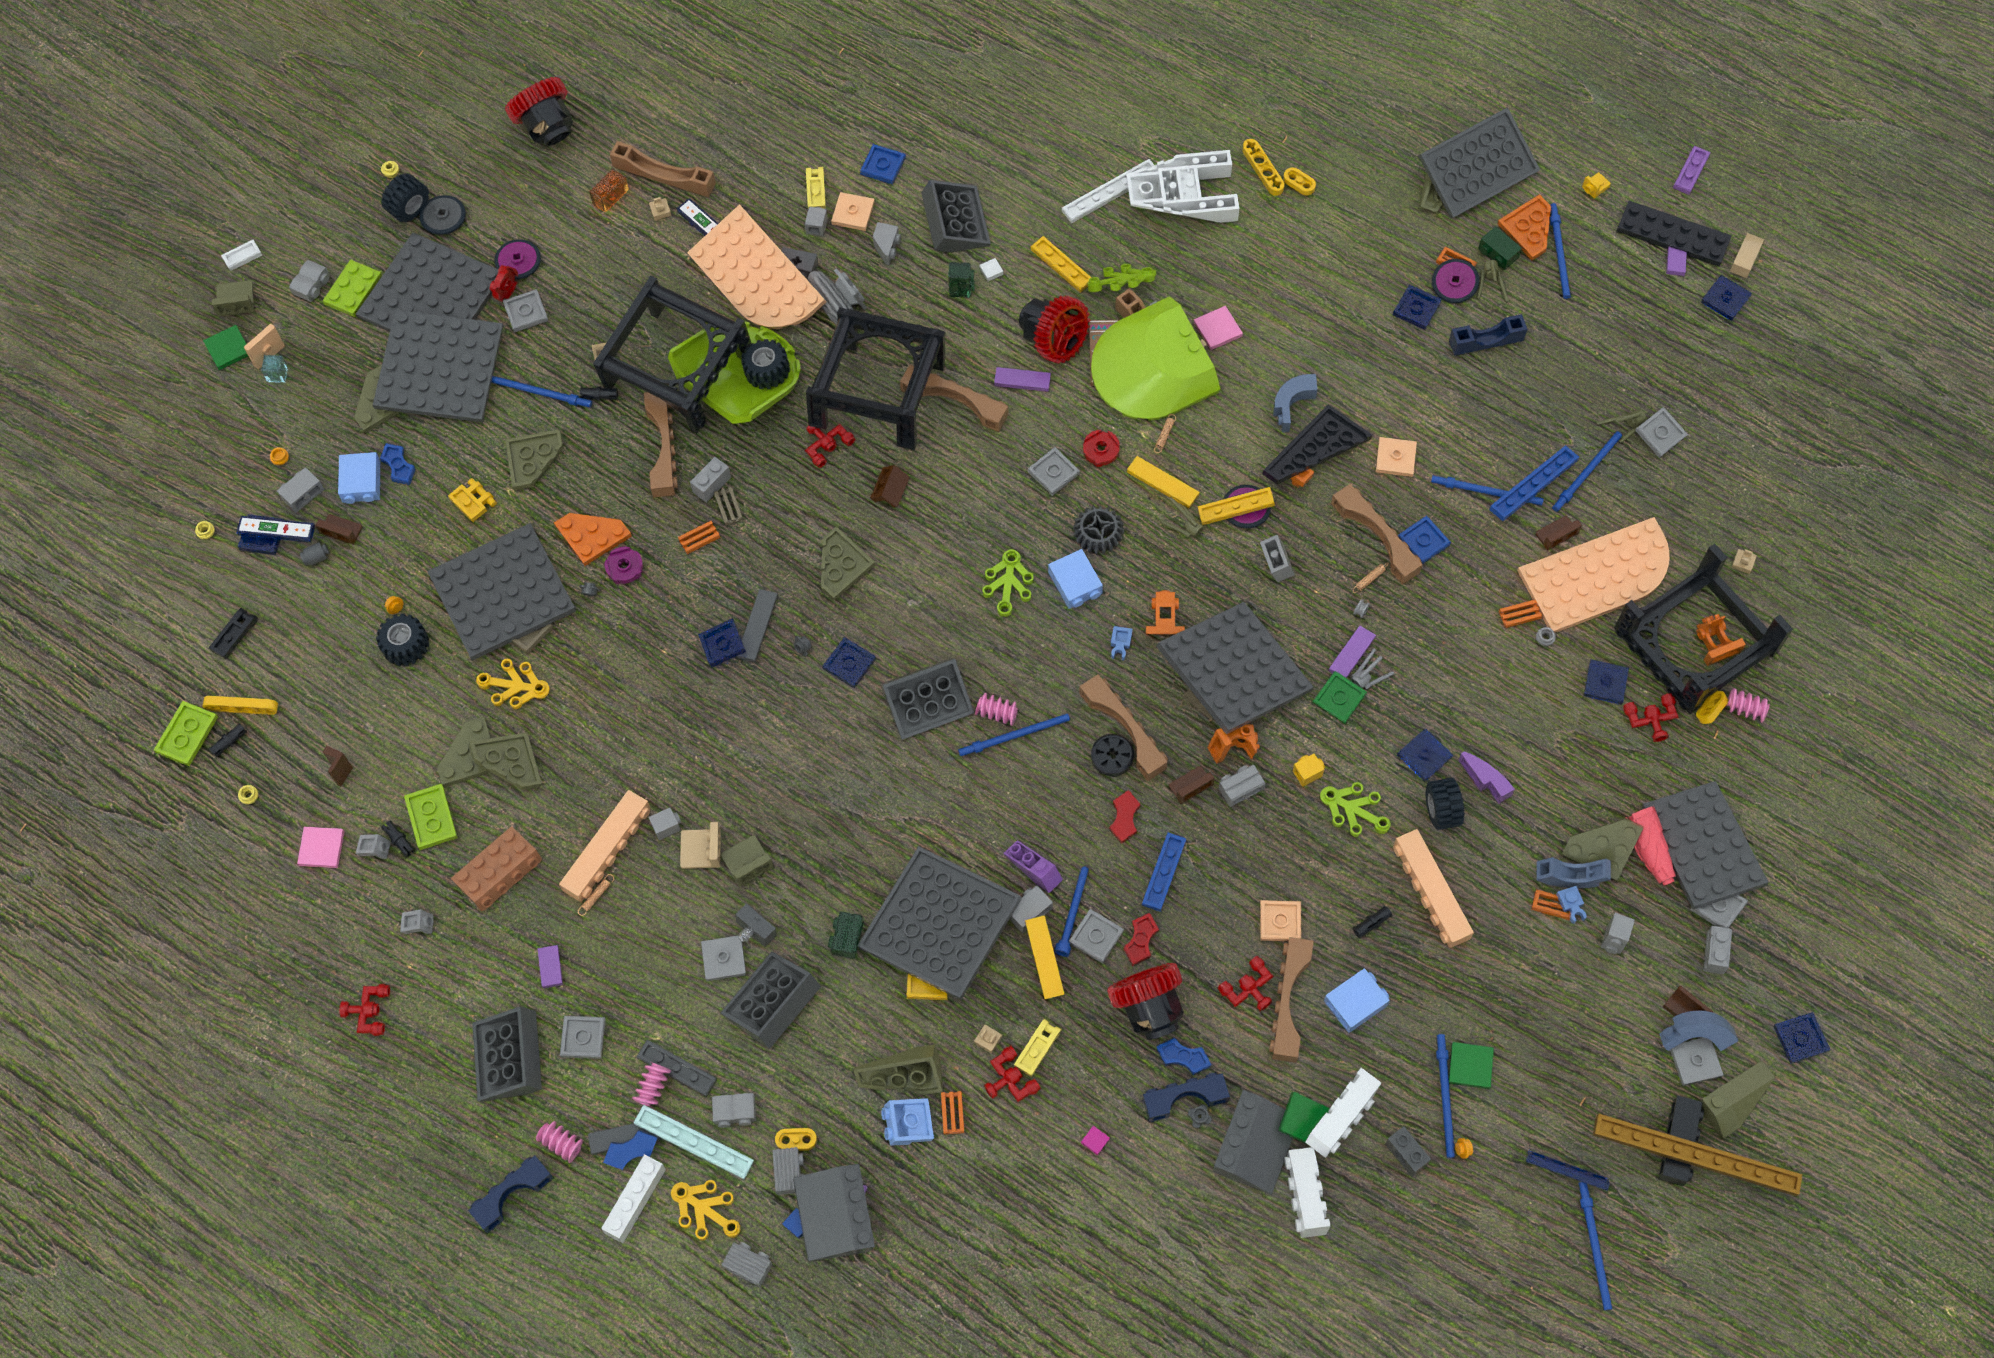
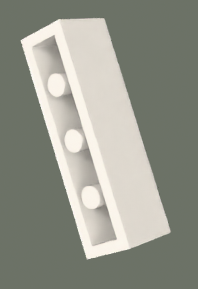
[601,1154,666,1243]

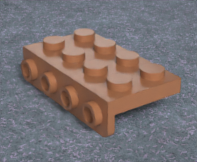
[451,826,542,911]

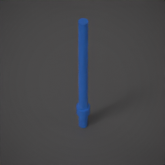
[1550,203,1571,299]
[492,376,592,408]
[1552,431,1622,512]
[1431,475,1544,506]
[958,713,1070,757]
[1436,1034,1455,1158]
[1578,1182,1612,1311]

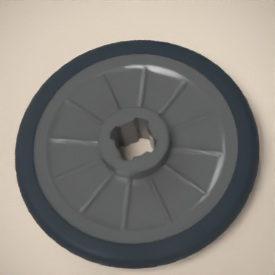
[420,195,466,235]

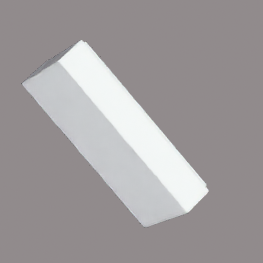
[221,240,262,271]

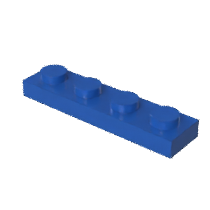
[1142,832,1187,912]

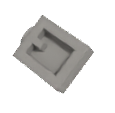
[355,834,391,859]
[400,909,434,934]

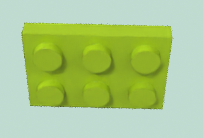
[323,259,382,317]
[154,701,218,767]
[404,784,458,850]

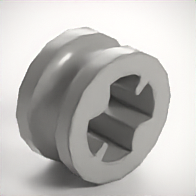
[1353,599,1370,618]

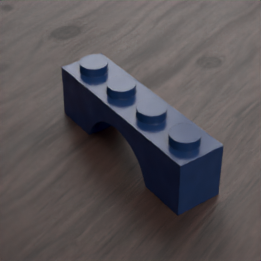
[1449,314,1528,356]
[1142,1072,1230,1123]
[468,1156,554,1234]

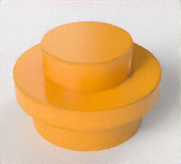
[270,447,289,465]
[385,596,404,615]
[1455,1138,1473,1159]

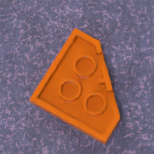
[1497,194,1551,261]
[554,513,632,566]

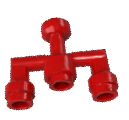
[804,424,856,468]
[1623,693,1679,742]
[1217,956,1274,1011]
[339,984,390,1036]
[984,1046,1041,1102]

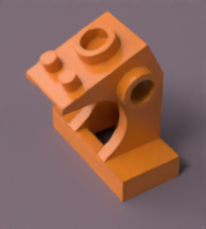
[1145,590,1185,635]
[1696,614,1746,666]
[1207,724,1260,764]

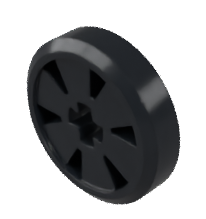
[1091,734,1134,777]

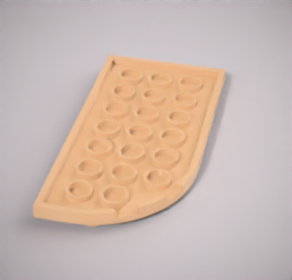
[687,204,827,329]
[1517,517,1670,633]

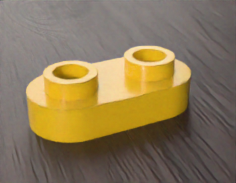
[1283,167,1316,195]
[1696,691,1728,724]
[775,1128,817,1151]

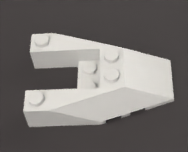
[1126,150,1239,223]

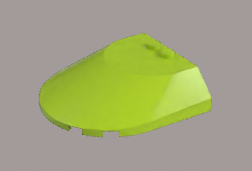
[1091,296,1220,421]
[668,322,800,424]

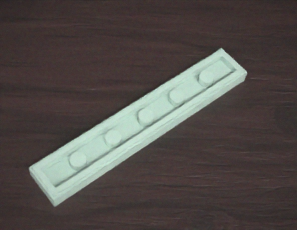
[634,1105,754,1180]

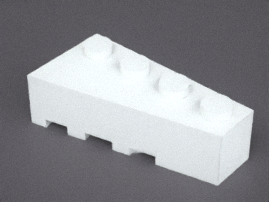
[1305,1068,1381,1158]
[1284,1147,1330,1238]

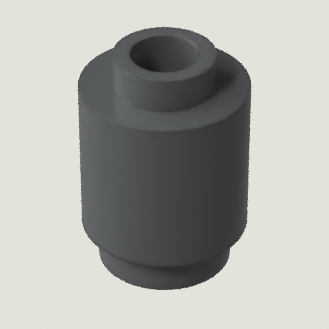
[300,542,330,566]

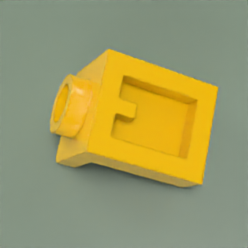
[1582,172,1611,198]

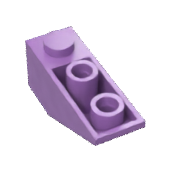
[1003,840,1063,893]

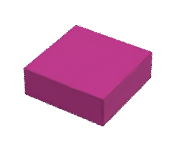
[1081,1126,1110,1156]

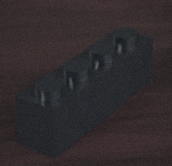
[1658,1095,1704,1186]

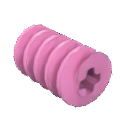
[1725,688,1770,723]
[975,693,1018,726]
[632,1062,671,1108]
[536,1121,583,1164]

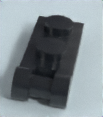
[209,608,258,660]

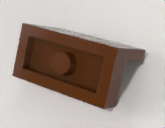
[870,465,909,508]
[315,514,363,545]
[1535,516,1582,551]
[323,745,353,787]
[1169,766,1215,804]
[1663,986,1713,1016]

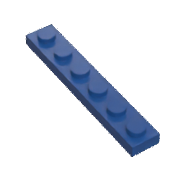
[1489,445,1579,521]

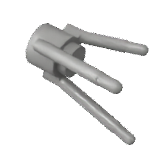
[1351,648,1394,690]

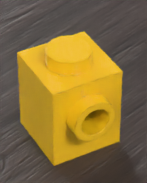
[1292,754,1325,787]

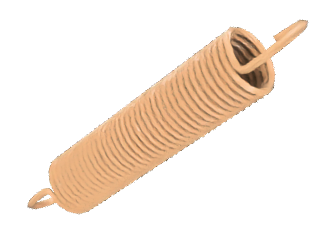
[1154,414,1176,453]
[1353,562,1389,593]
[578,874,614,916]

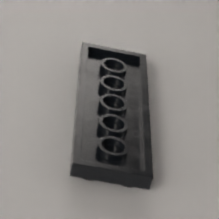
[1617,201,1732,267]

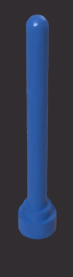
[1054,866,1089,957]

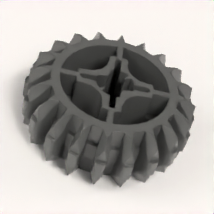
[1073,505,1124,555]

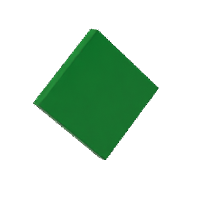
[203,325,248,370]
[1313,671,1367,724]
[1449,1042,1494,1089]
[1278,1092,1330,1144]

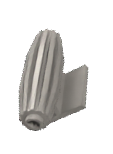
[807,268,867,325]

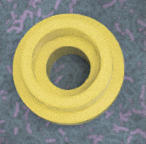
[381,161,399,178]
[195,521,215,539]
[238,785,258,804]

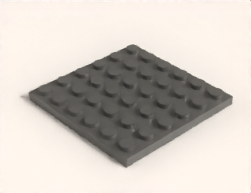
[356,233,498,332]
[373,309,504,423]
[427,523,576,661]
[1156,602,1314,734]
[857,846,1022,1000]

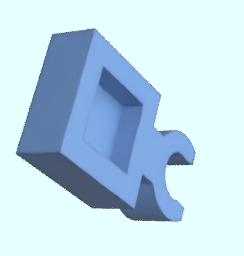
[1111,626,1133,661]
[1556,886,1587,924]

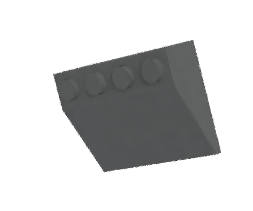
[921,180,991,253]
[880,658,974,740]
[721,951,821,1049]
[472,1006,542,1102]
[1213,1090,1293,1195]
[793,1164,875,1262]

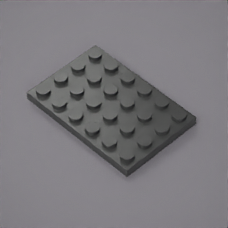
[1418,107,1540,219]
[1642,781,1769,909]

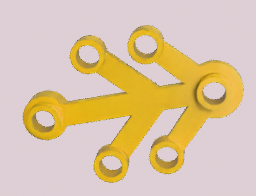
[476,659,550,710]
[671,1180,741,1240]

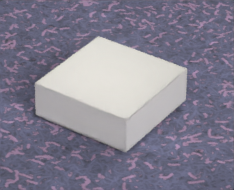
[979,258,1003,282]

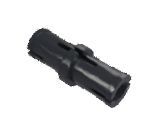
[580,386,618,401]
[208,723,247,757]
[381,820,415,858]
[1353,906,1393,939]

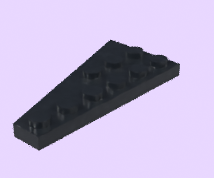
[1262,405,1372,484]

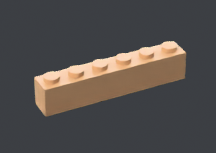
[559,790,650,903]
[1393,829,1474,949]

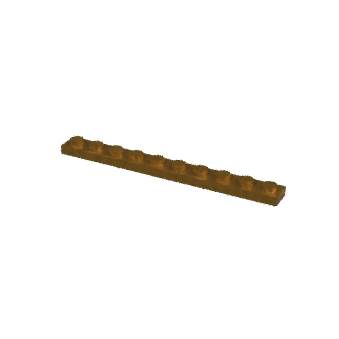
[1593,1114,1803,1196]

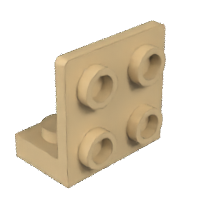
[680,822,721,869]

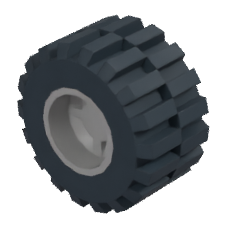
[381,173,429,222]
[741,339,790,389]
[376,613,429,666]
[1425,777,1464,830]

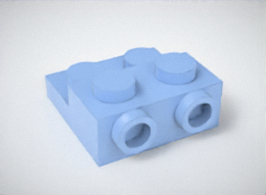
[881,1098,934,1146]

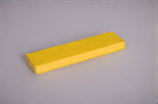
[1031,236,1092,293]
[1127,456,1200,509]
[1197,487,1275,525]
[1025,915,1064,1000]

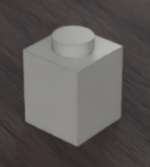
[805,207,828,237]
[649,808,682,840]

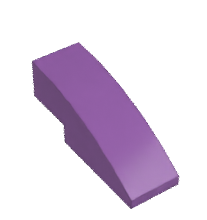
[1458,751,1515,804]

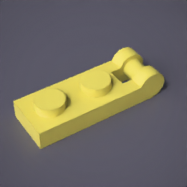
[806,167,826,209]
[1014,1019,1062,1077]

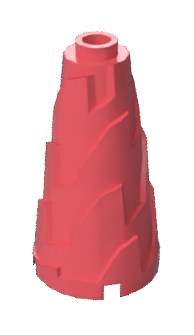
[1625,806,1676,886]

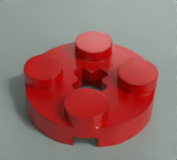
[489,265,518,302]
[1083,430,1120,467]

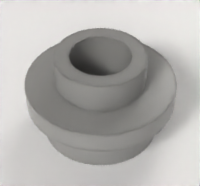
[1536,627,1556,646]

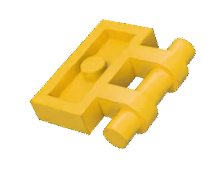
[448,478,497,522]

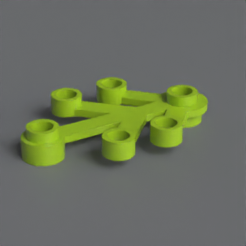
[1087,264,1156,292]
[982,549,1034,617]
[1320,782,1391,837]

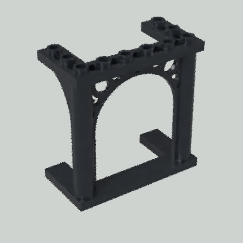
[593,276,752,434]
[806,307,945,450]
[1614,543,1793,714]

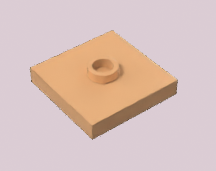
[831,192,875,231]
[244,324,285,369]
[1376,437,1417,477]
[1260,900,1301,942]

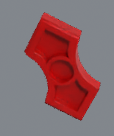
[1109,790,1141,844]
[1123,913,1159,966]

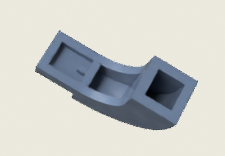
[1273,374,1317,432]
[1537,857,1611,888]
[1659,1011,1739,1051]

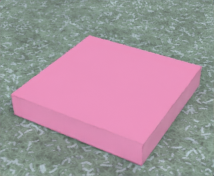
[1193,306,1243,351]
[297,827,344,868]

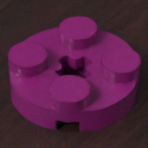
[605,547,643,584]

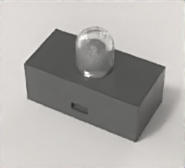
[735,903,776,947]

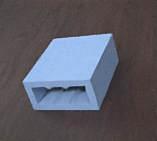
[338,452,380,504]
[1048,549,1103,609]
[1324,968,1390,1033]

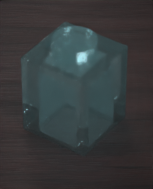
[261,355,288,382]

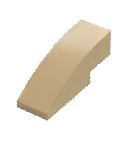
[1730,233,1764,278]

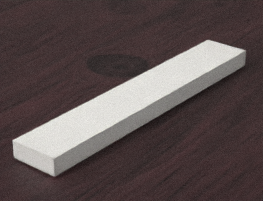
[1062,159,1155,224]

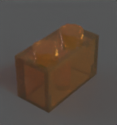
[589,169,629,213]

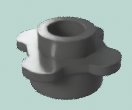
[579,582,600,596]
[793,636,811,656]
[1188,1105,1212,1128]

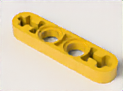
[1242,139,1285,196]
[202,696,278,715]

